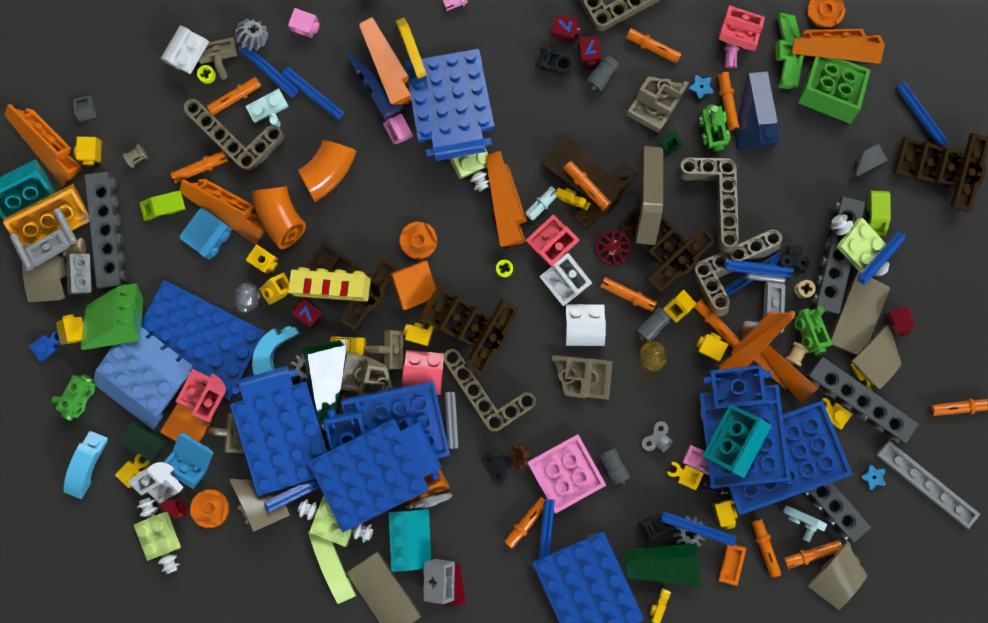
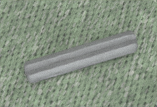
[445,392,458,449]

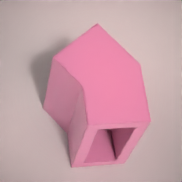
[383,114,413,145]

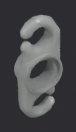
[405,493,452,510]

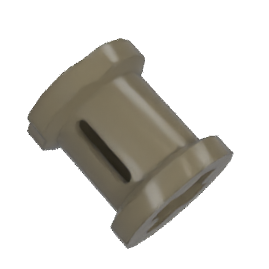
[122,144,148,168]

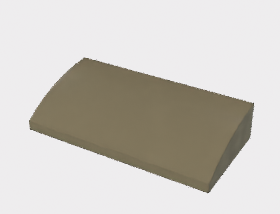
[829,272,890,356]
[346,550,422,623]

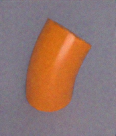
[297,140,357,202]
[251,186,306,249]

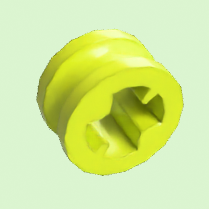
[197,65,216,84]
[496,260,513,278]

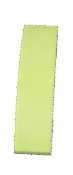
[308,531,356,604]

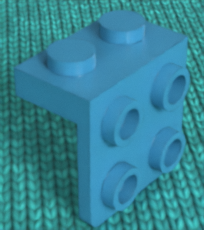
[180,208,232,260]
[163,433,213,489]

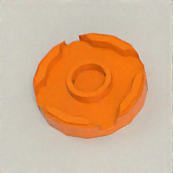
[806,0,845,29]
[399,221,437,260]
[190,489,229,528]

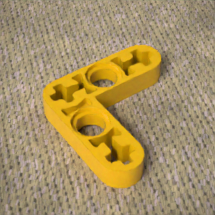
[395,18,427,79]

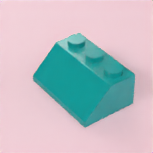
[0,159,55,220]
[703,404,772,478]
[389,509,431,572]

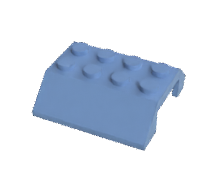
[93,327,194,430]

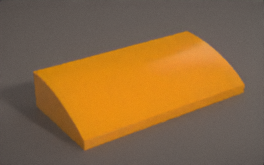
[3,184,90,245]

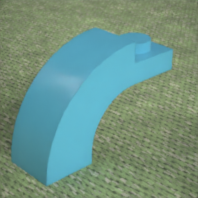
[252,326,301,375]
[64,431,108,499]

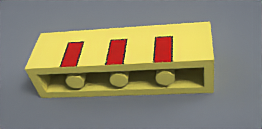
[288,267,371,302]

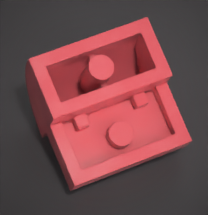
[719,5,765,51]
[526,214,580,267]
[402,350,444,395]
[175,369,226,422]

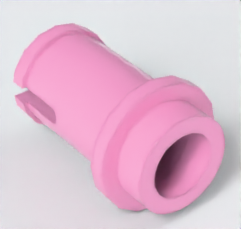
[443,0,468,11]
[724,43,739,68]

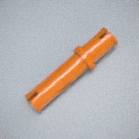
[626,28,682,63]
[717,72,740,131]
[207,77,262,115]
[171,150,228,184]
[563,161,611,211]
[600,276,657,312]
[694,299,741,349]
[930,399,988,416]
[504,497,545,549]
[751,518,781,578]
[783,540,842,570]

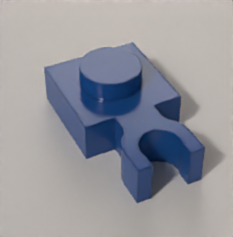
[29,330,60,362]

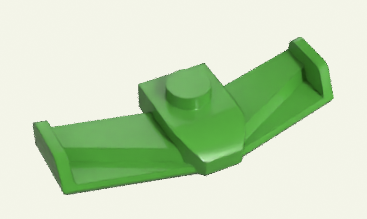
[775,12,804,89]

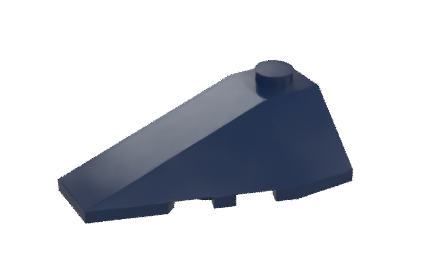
[346,53,406,122]
[736,71,780,150]

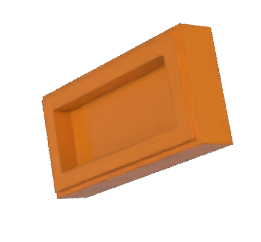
[718,544,746,586]

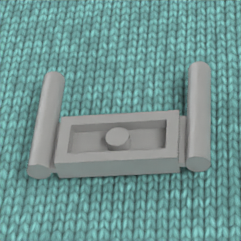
[10,208,77,271]
[743,273,786,333]

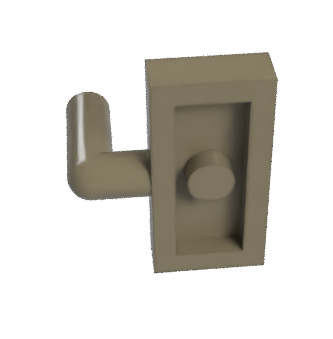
[199,37,237,80]
[364,330,404,370]
[208,413,244,453]

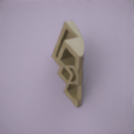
[626,76,689,133]
[22,242,67,302]
[850,324,902,390]
[340,352,393,396]
[552,355,613,400]
[229,479,290,532]
[808,541,867,610]

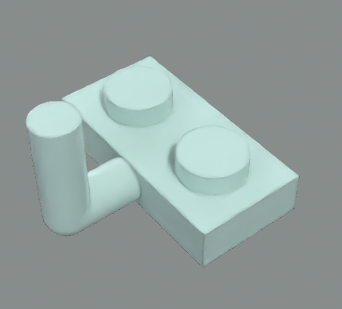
[246,89,289,127]
[783,505,827,542]

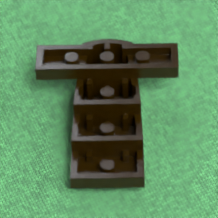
[893,133,988,212]
[540,134,639,231]
[618,202,717,293]
[305,241,398,331]
[418,285,519,376]

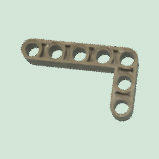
[579,0,660,31]
[184,99,284,172]
[635,146,663,245]
[678,158,739,253]
[694,230,782,316]
[444,349,536,431]

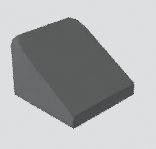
[73,95,97,122]

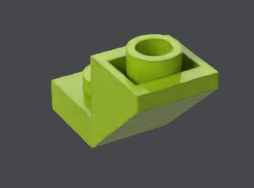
[866,190,891,236]
[139,191,185,221]

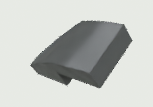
[853,144,888,178]

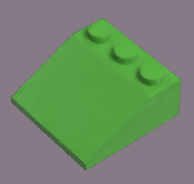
[798,56,871,124]
[81,283,143,350]

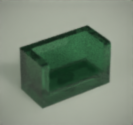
[119,422,169,462]

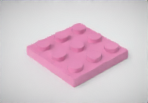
[528,434,606,514]

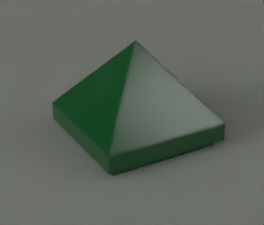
[660,131,682,155]

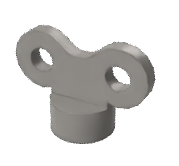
[642,421,672,452]

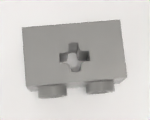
[66,254,91,295]
[423,559,455,604]

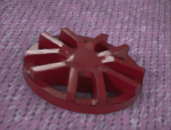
[596,230,631,266]

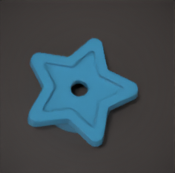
[689,75,713,99]
[861,465,885,490]

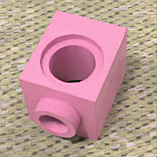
[288,8,320,38]

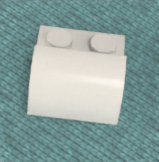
[161,26,209,74]
[539,253,592,306]
[566,304,606,346]
[128,462,183,504]

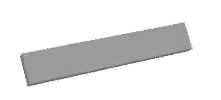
[876,440,981,529]

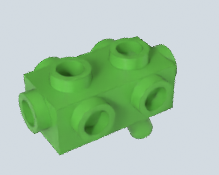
[698,105,730,152]
[795,306,832,355]
[52,374,96,420]

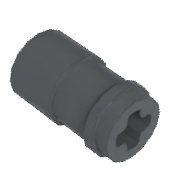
[586,55,619,92]
[636,307,671,343]
[599,448,630,486]

